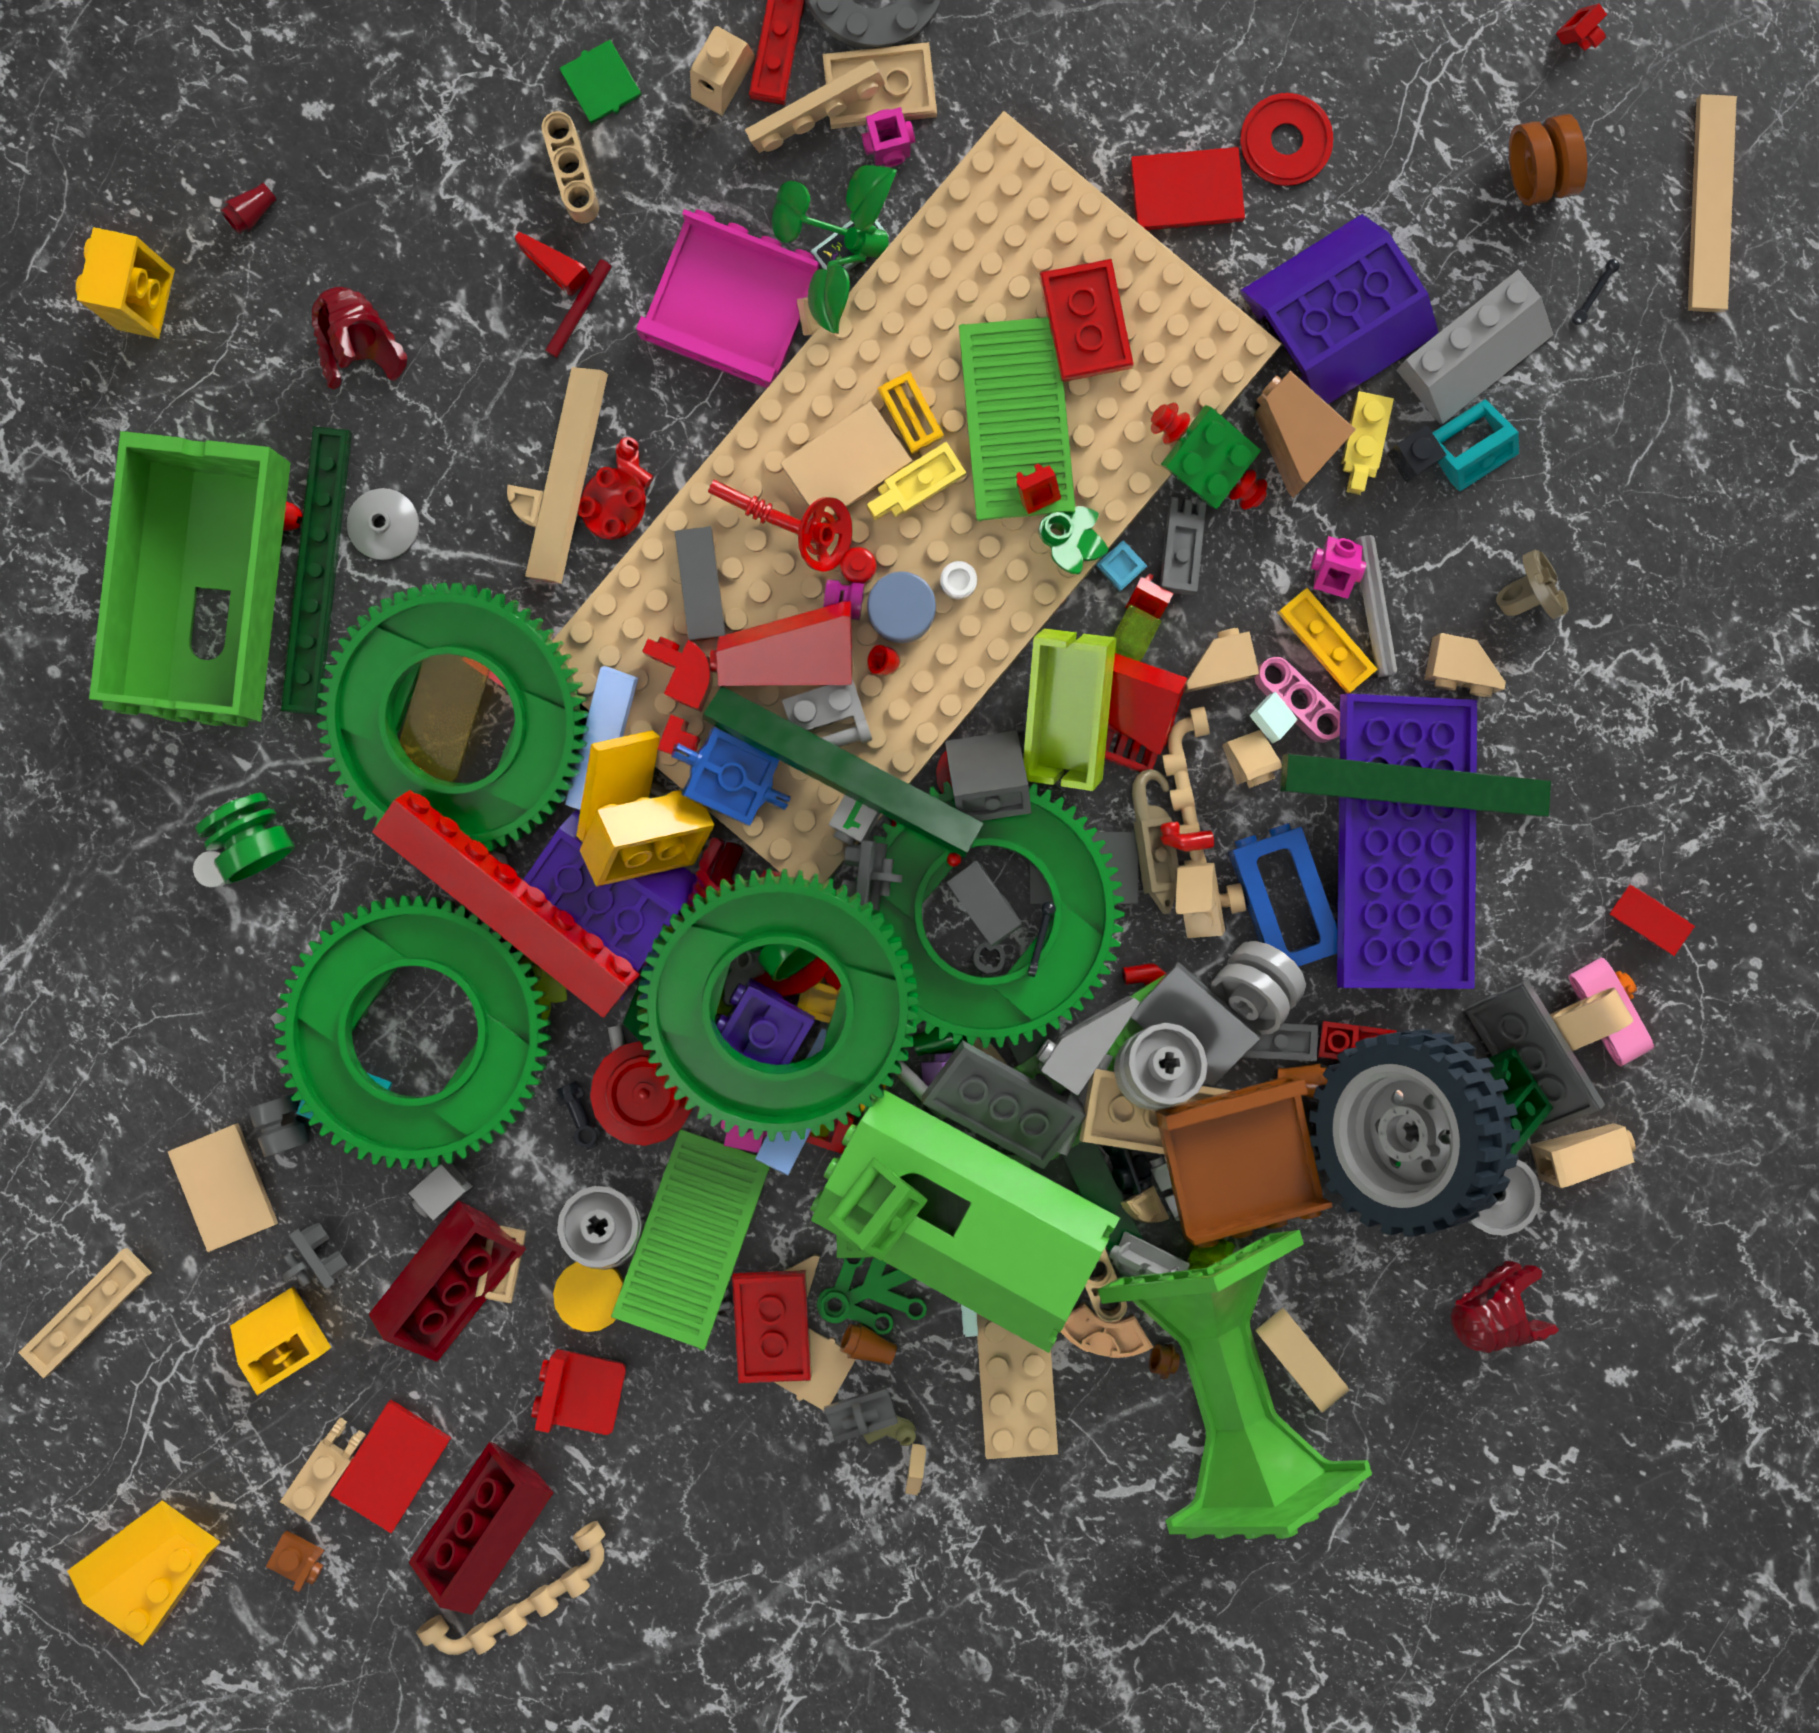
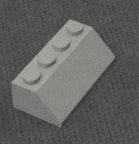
[1396,269,1554,425]

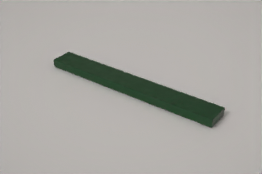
[281,426,352,716]
[702,686,984,858]
[1280,754,1551,817]
[1005,1029,1143,1277]

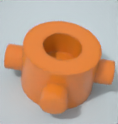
[1615,971,1637,1000]

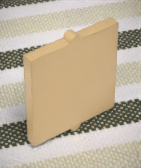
[774,1328,856,1411]

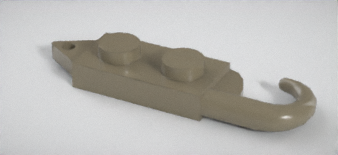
[1132,769,1179,914]

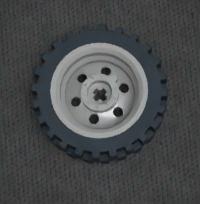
[1309,1029,1520,1237]

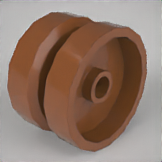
[1508,114,1588,206]

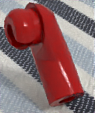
[615,437,654,491]
[1159,822,1214,852]
[1122,963,1167,986]

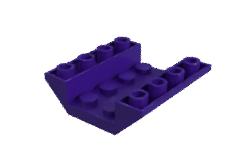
[1240,214,1439,405]
[523,809,697,1000]

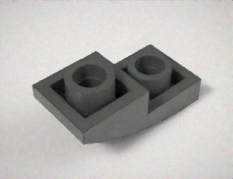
[947,861,1023,947]

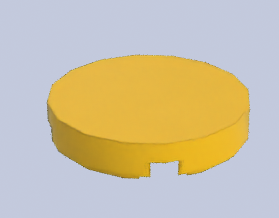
[553,1262,624,1332]

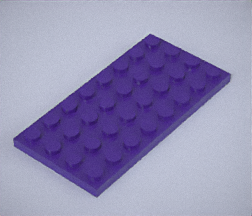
[1337,694,1477,989]

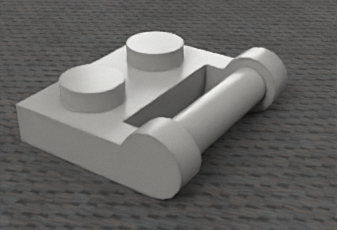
[782,679,872,747]

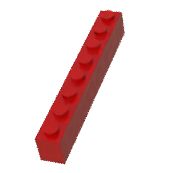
[372,790,640,1018]

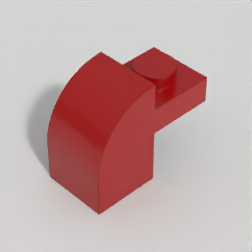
[642,636,713,712]

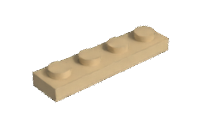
[745,59,885,153]
[18,1248,152,1379]

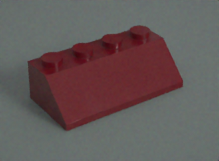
[368,1201,526,1362]
[408,1442,553,1615]

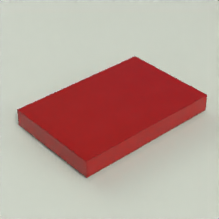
[1130,147,1245,230]
[1039,259,1134,382]
[732,1270,812,1383]
[330,1400,452,1534]

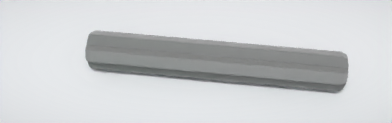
[1354,535,1397,677]

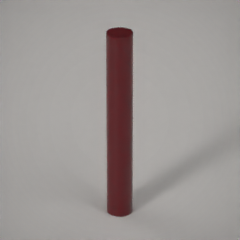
[545,259,612,359]

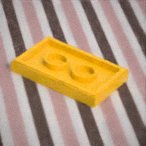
[576,730,660,842]

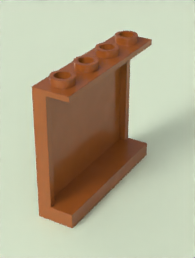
[1155,1075,1333,1248]

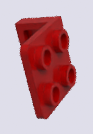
[531,1349,626,1435]

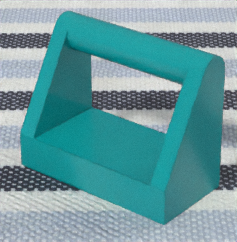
[1432,399,1520,492]

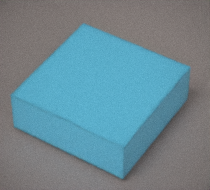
[1096,540,1147,592]

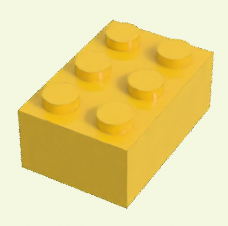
[76,227,175,339]
[580,790,714,887]

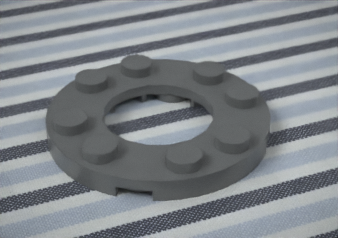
[806,0,940,49]

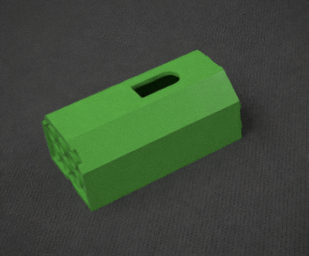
[89,431,291,727]
[810,1090,1120,1353]

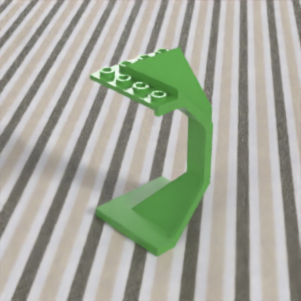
[1098,1230,1372,1539]

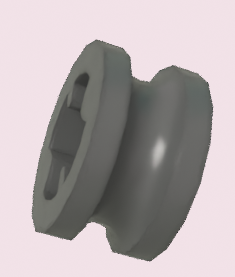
[972,942,1005,974]

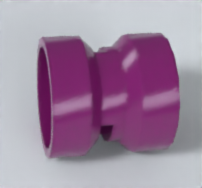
[823,579,864,620]

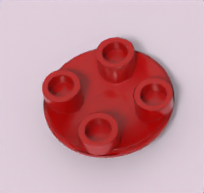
[577,467,646,540]

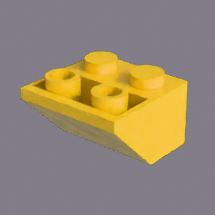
[230,1286,332,1395]

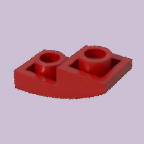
[1609,884,1695,957]
[1318,1021,1397,1060]

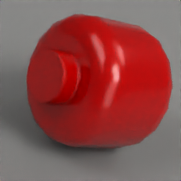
[840,547,877,585]

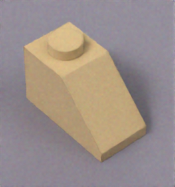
[1184,628,1259,693]

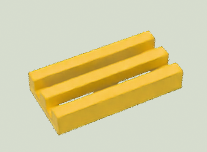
[877,371,944,455]

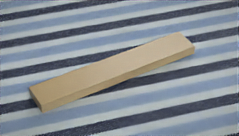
[1688,94,1737,313]
[525,367,608,584]

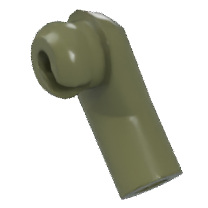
[863,1415,916,1446]

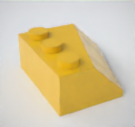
[67,1501,220,1646]

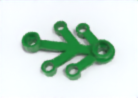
[817,1257,927,1335]

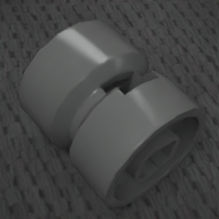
[248,1094,310,1157]

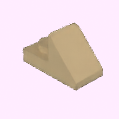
[1176,863,1225,938]

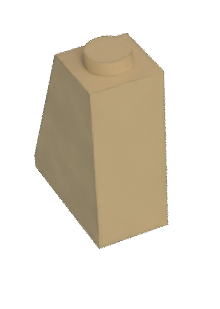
[1530,1123,1636,1188]

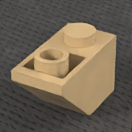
[1424,633,1506,697]
[1222,730,1282,788]

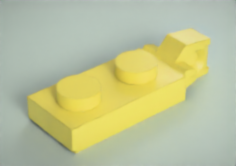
[1341,391,1394,495]
[867,442,966,521]

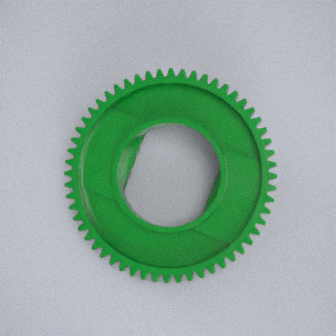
[317,583,589,852]
[856,781,1125,1048]
[637,869,918,1141]
[275,896,551,1169]

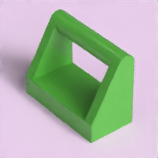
[827,1158,928,1261]

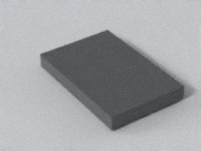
[1029,832,1138,904]
[1131,962,1262,1087]

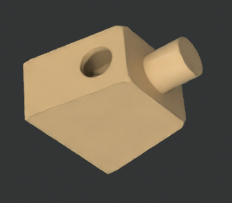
[690,26,756,116]

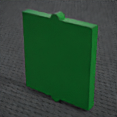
[559,40,642,124]

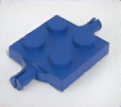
[671,727,791,826]

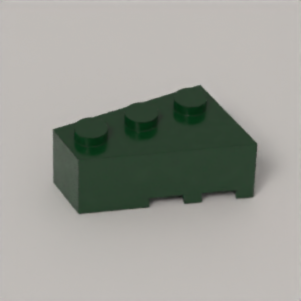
[1488,1047,1553,1155]

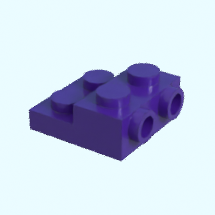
[715,978,815,1065]

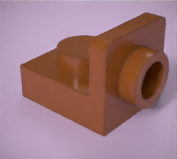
[266,1530,325,1593]

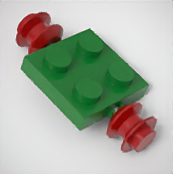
[1151,402,1268,510]

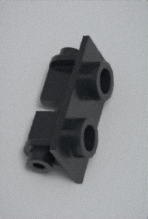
[1102,1145,1154,1195]

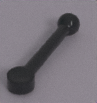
[1572,259,1620,325]
[1027,902,1056,978]

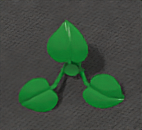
[772,165,897,334]

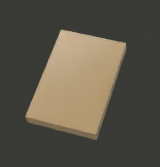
[823,42,937,129]
[780,400,912,523]
[168,1123,278,1252]

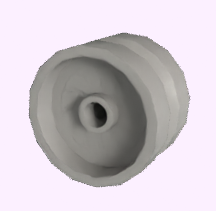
[1210,941,1306,1035]
[1114,1023,1208,1111]
[1468,1160,1541,1236]
[557,1186,643,1270]

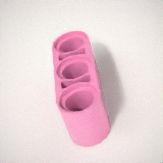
[1254,657,1340,743]
[1568,957,1654,1066]

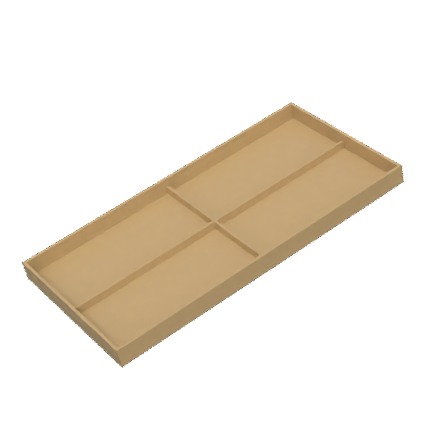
[552,111,1281,885]

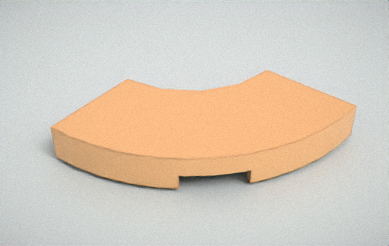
[1060,1302,1154,1358]

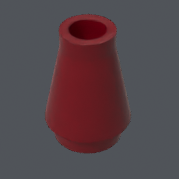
[220,182,277,234]

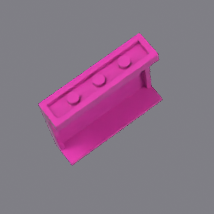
[636,209,820,389]

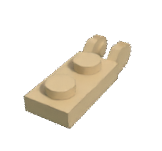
[280,1418,366,1522]

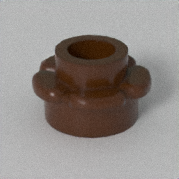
[1149,1344,1180,1379]

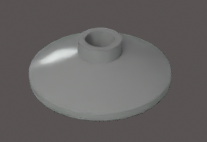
[347,488,419,560]

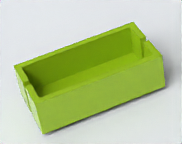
[1023,628,1116,791]

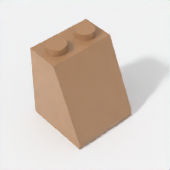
[1254,371,1356,498]

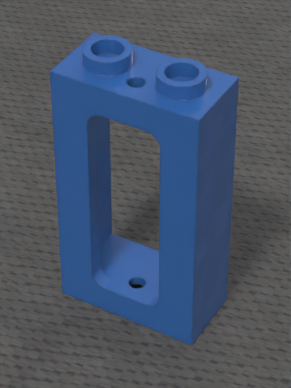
[1228,823,1338,967]

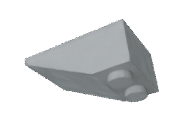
[1036,996,1140,1095]

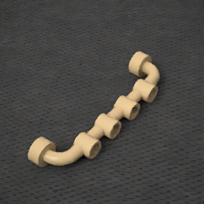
[1162,706,1246,914]
[416,1521,605,1655]

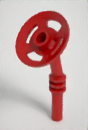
[708,479,852,572]

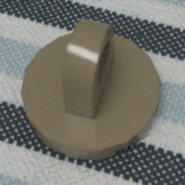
[1496,549,1569,620]

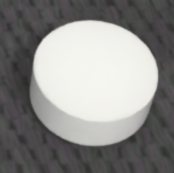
[940,561,977,600]
[193,851,225,887]

